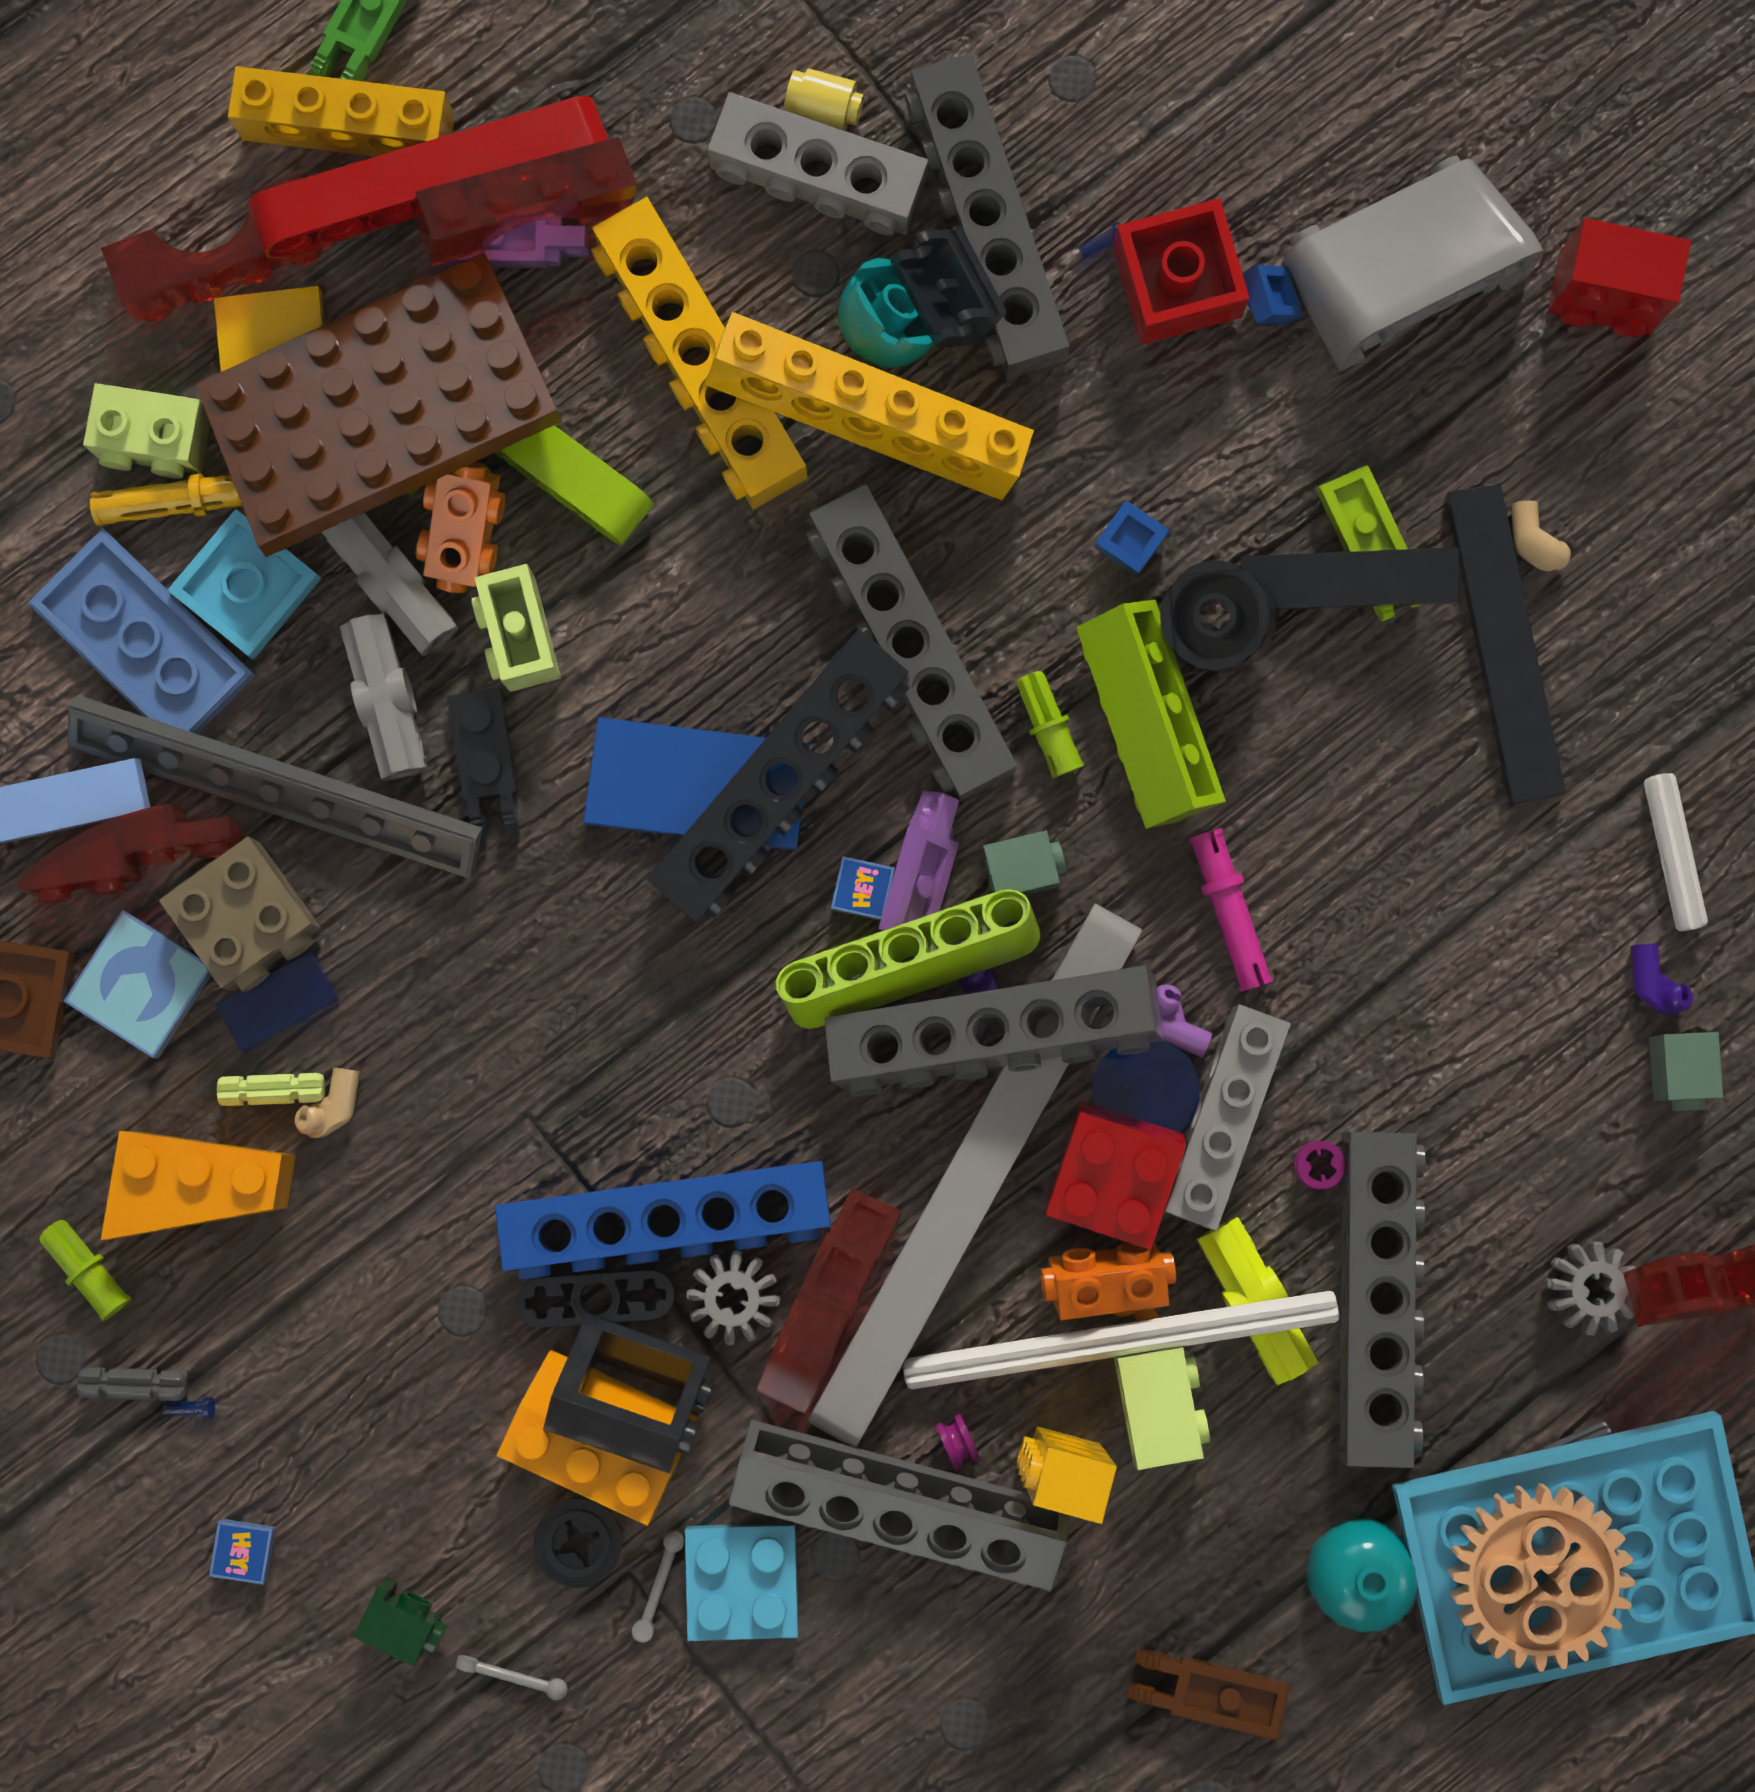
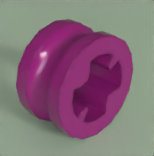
[1293,1141,1345,1189]
[936,1414,981,1471]

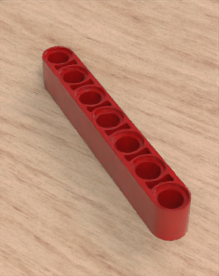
[247,96,612,259]

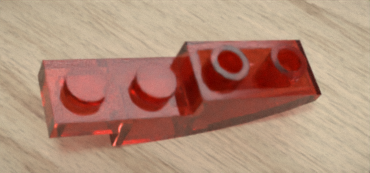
[17,803,243,903]
[757,1188,901,1416]

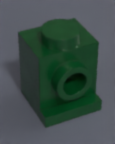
[353,1578,448,1666]

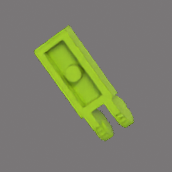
[1316,465,1419,621]

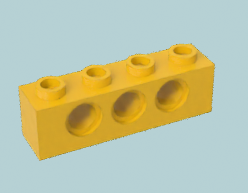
[228,66,455,157]
[1016,1426,1117,1524]

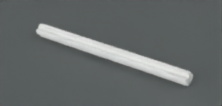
[903,1291,1339,1389]

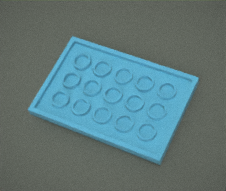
[1392,1411,1755,1705]

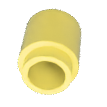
[784,68,864,131]

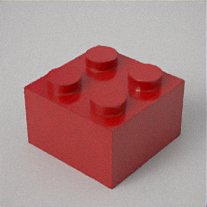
[1112,198,1250,345]
[1547,218,1691,337]
[1046,1100,1186,1250]

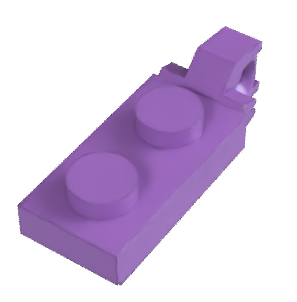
[440,209,590,268]
[878,791,959,931]

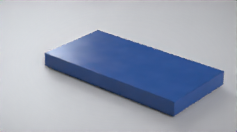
[584,717,810,851]

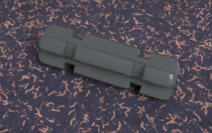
[77,1367,188,1401]

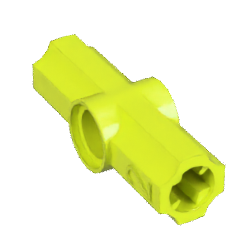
[1196,1217,1319,1385]

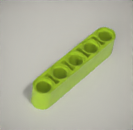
[494,425,654,546]
[776,889,1040,1029]

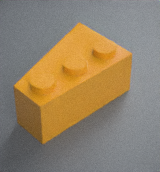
[101,1131,296,1240]

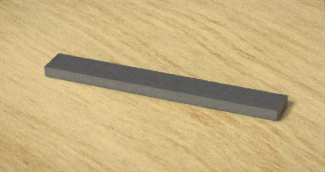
[67,695,482,879]

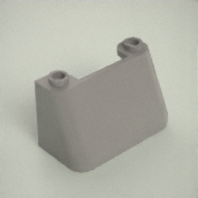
[1282,155,1544,372]

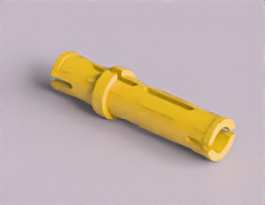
[90,473,242,526]

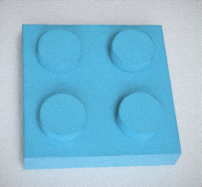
[167,509,321,660]
[685,1523,799,1641]

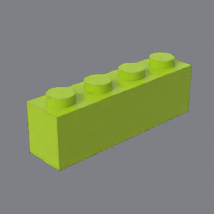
[1076,600,1226,829]

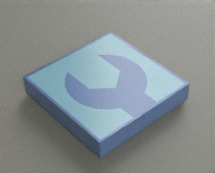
[64,910,212,1059]

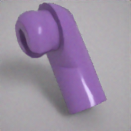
[1157,984,1212,1057]

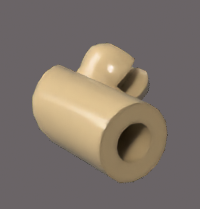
[1511,500,1571,571]
[295,1067,360,1138]

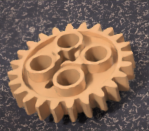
[1447,1483,1635,1672]

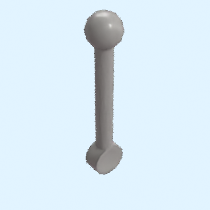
[632,1531,685,1643]
[455,1655,568,1701]

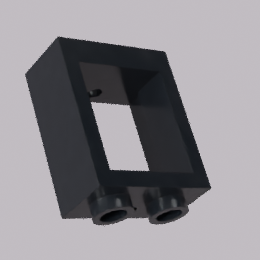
[543,1314,714,1473]

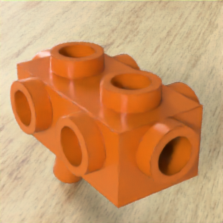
[416,462,505,593]
[1040,1242,1176,1321]

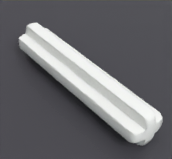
[1644,773,1708,931]

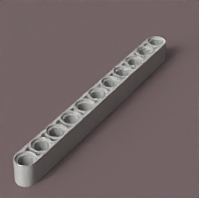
[807,903,1142,1447]

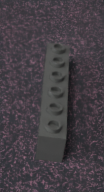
[904,52,1070,380]
[805,484,1017,802]
[824,965,1164,1096]
[1338,1132,1426,1468]
[729,1420,1070,1591]

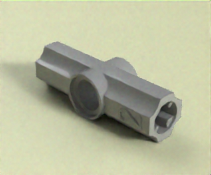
[322,513,459,657]
[340,614,428,781]

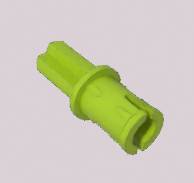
[1017,671,1084,779]
[39,1219,131,1321]

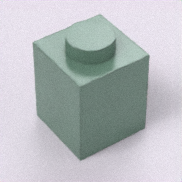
[982,830,1066,896]
[1649,1032,1723,1111]

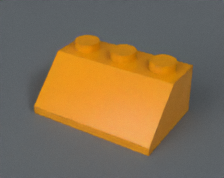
[496,1349,699,1526]

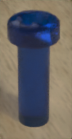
[1078,222,1120,259]
[163,1397,216,1419]

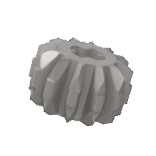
[1544,1241,1642,1336]
[686,1251,780,1345]

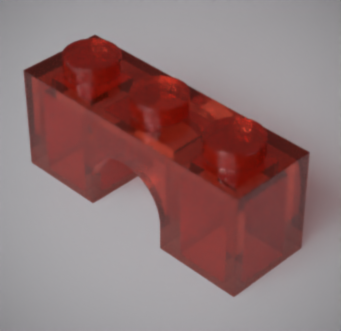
[1623,1244,1755,1327]

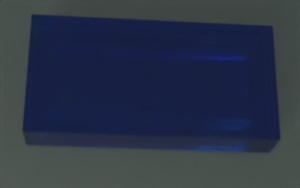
[216,952,340,1052]

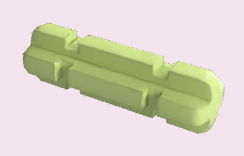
[217,1073,325,1106]

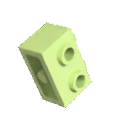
[83,383,211,479]
[472,564,561,692]
[1114,1347,1210,1470]

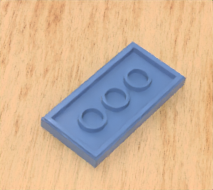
[28,528,256,734]

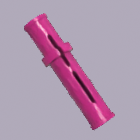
[1189,828,1273,992]

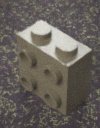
[159,836,322,992]

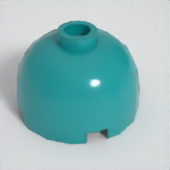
[838,258,934,368]
[1306,1518,1418,1632]

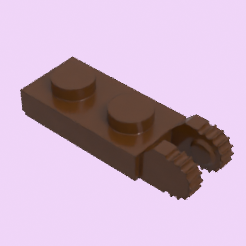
[1127,1649,1291,1740]

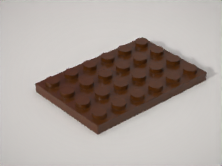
[195,252,563,557]

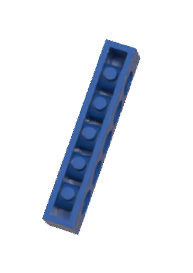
[495,1161,832,1280]

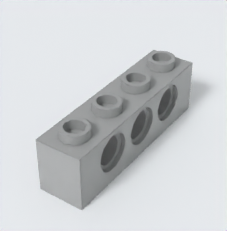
[707,92,928,235]
[1164,1004,1291,1231]

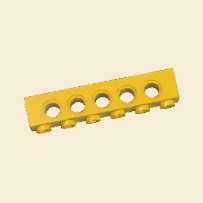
[590,197,808,510]
[704,312,1034,500]

